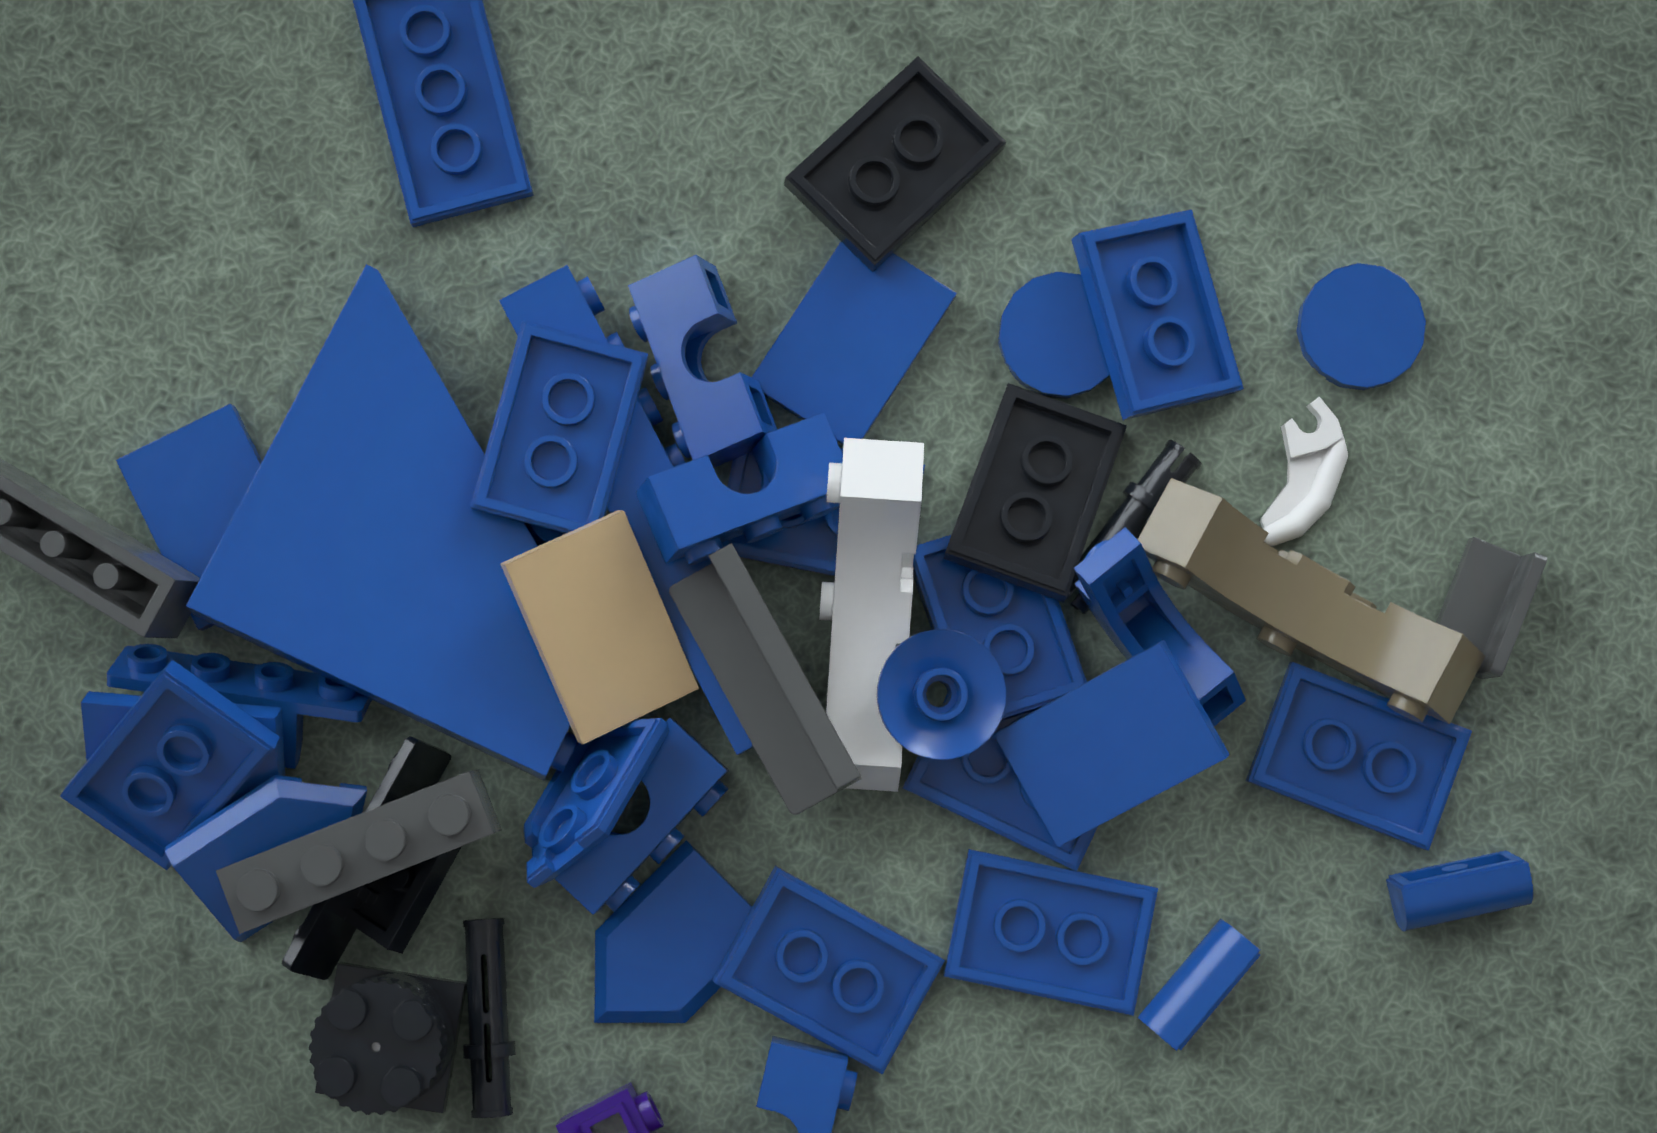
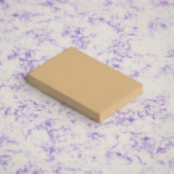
[500,510,699,744]

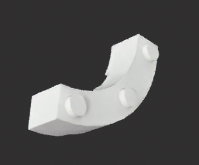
[819,438,924,792]

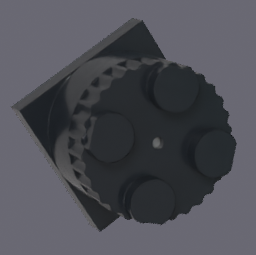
[309,962,466,1115]

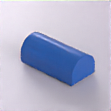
[1386,850,1533,931]
[1137,919,1260,1051]

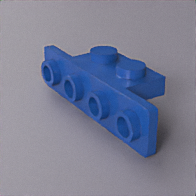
[107,644,372,769]

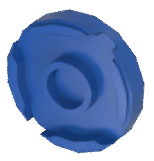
[1296,263,1426,391]
[998,272,1110,399]

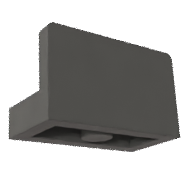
[1436,537,1547,679]

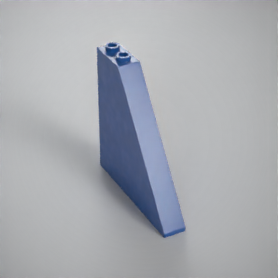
[186,264,577,781]

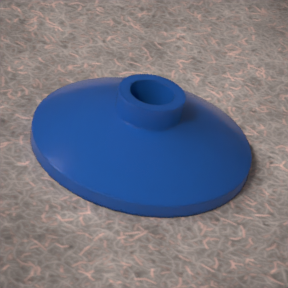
[877,629,1006,760]

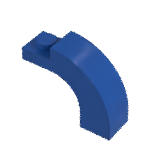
[1074,527,1246,726]

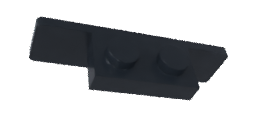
[282,736,462,980]

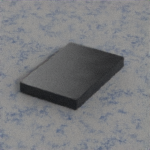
[784,56,1006,272]
[943,383,1127,602]

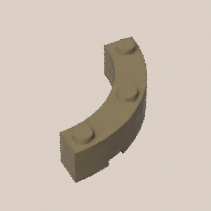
[1138,478,1485,724]

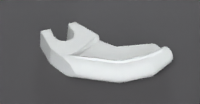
[1260,397,1348,547]

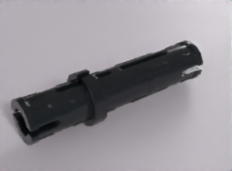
[1065,440,1202,614]
[463,918,516,1118]

